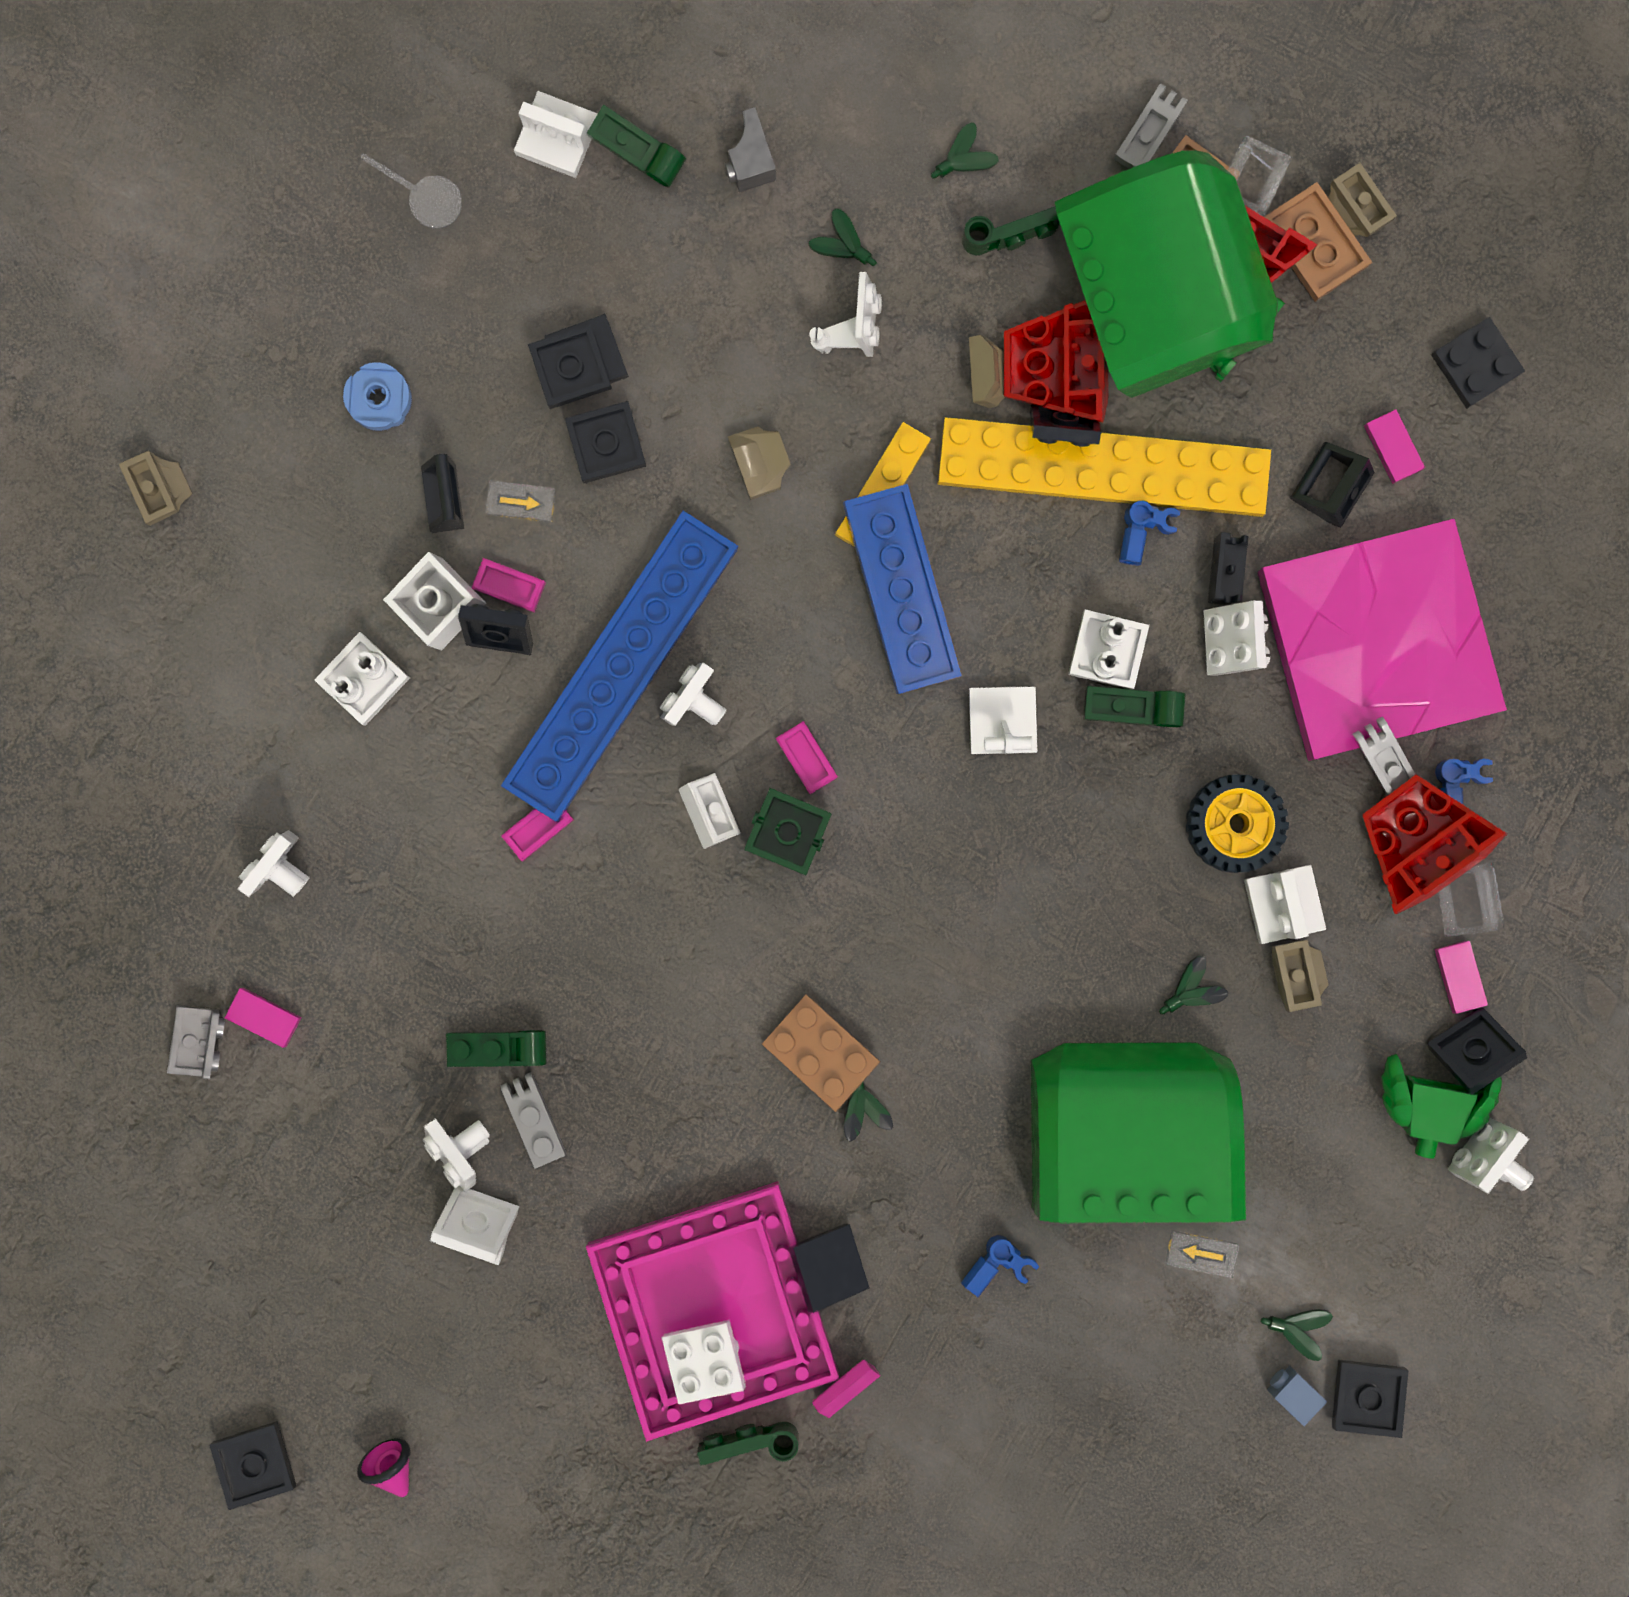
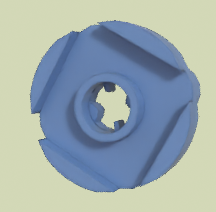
[343,363,412,430]

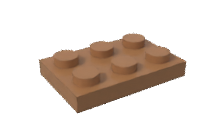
[1264,182,1372,302]
[762,995,881,1112]

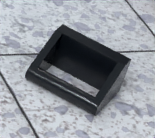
[1290,442,1375,528]
[421,454,464,533]

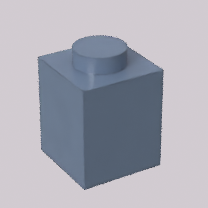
[1267,1365,1327,1426]

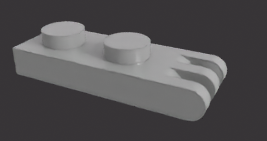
[1114,83,1188,169]
[1353,716,1416,796]
[500,1072,567,1169]

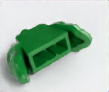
[1381,1054,1502,1159]

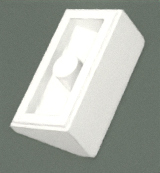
[679,773,741,849]

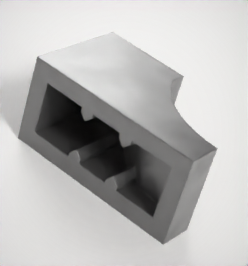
[725,107,776,192]

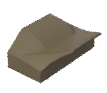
[1328,163,1397,237]
[969,335,1005,408]
[728,426,791,500]
[119,450,192,526]
[1272,939,1329,1012]

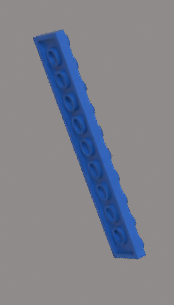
[501,511,739,823]

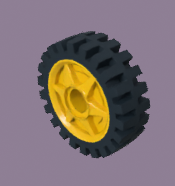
[1186,774,1289,873]

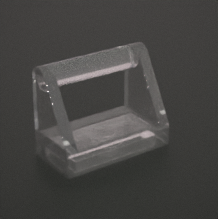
[1228,136,1293,217]
[1438,862,1504,937]

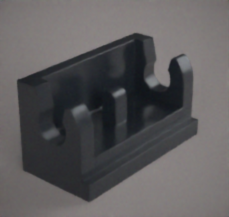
[1208,532,1249,605]

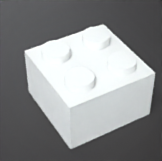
[383,552,486,651]

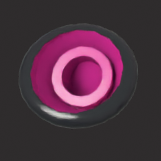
[357,1438,411,1497]

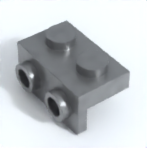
[167,1005,225,1079]

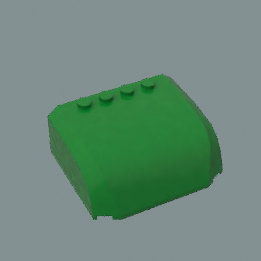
[1055,150,1278,398]
[1031,1042,1246,1223]

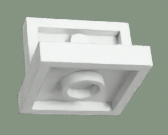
[514,91,598,178]
[1244,865,1326,944]
[430,1185,519,1265]

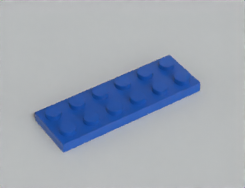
[843,484,962,694]

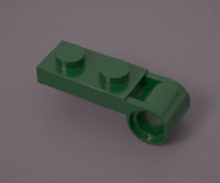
[586,104,686,188]
[962,206,1060,256]
[1083,686,1186,728]
[446,1030,547,1067]
[697,1422,799,1466]

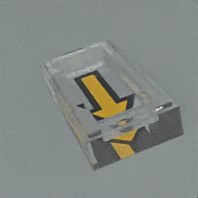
[485,480,556,523]
[1165,1230,1239,1278]

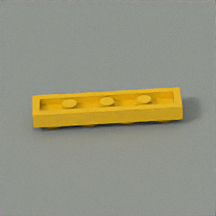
[835,422,931,547]

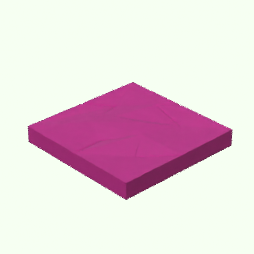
[1257,519,1507,761]
[586,1181,839,1441]

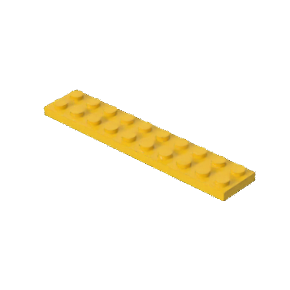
[938,417,1271,517]

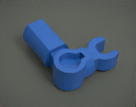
[1119,501,1180,565]
[1435,759,1493,804]
[961,1235,1039,1297]

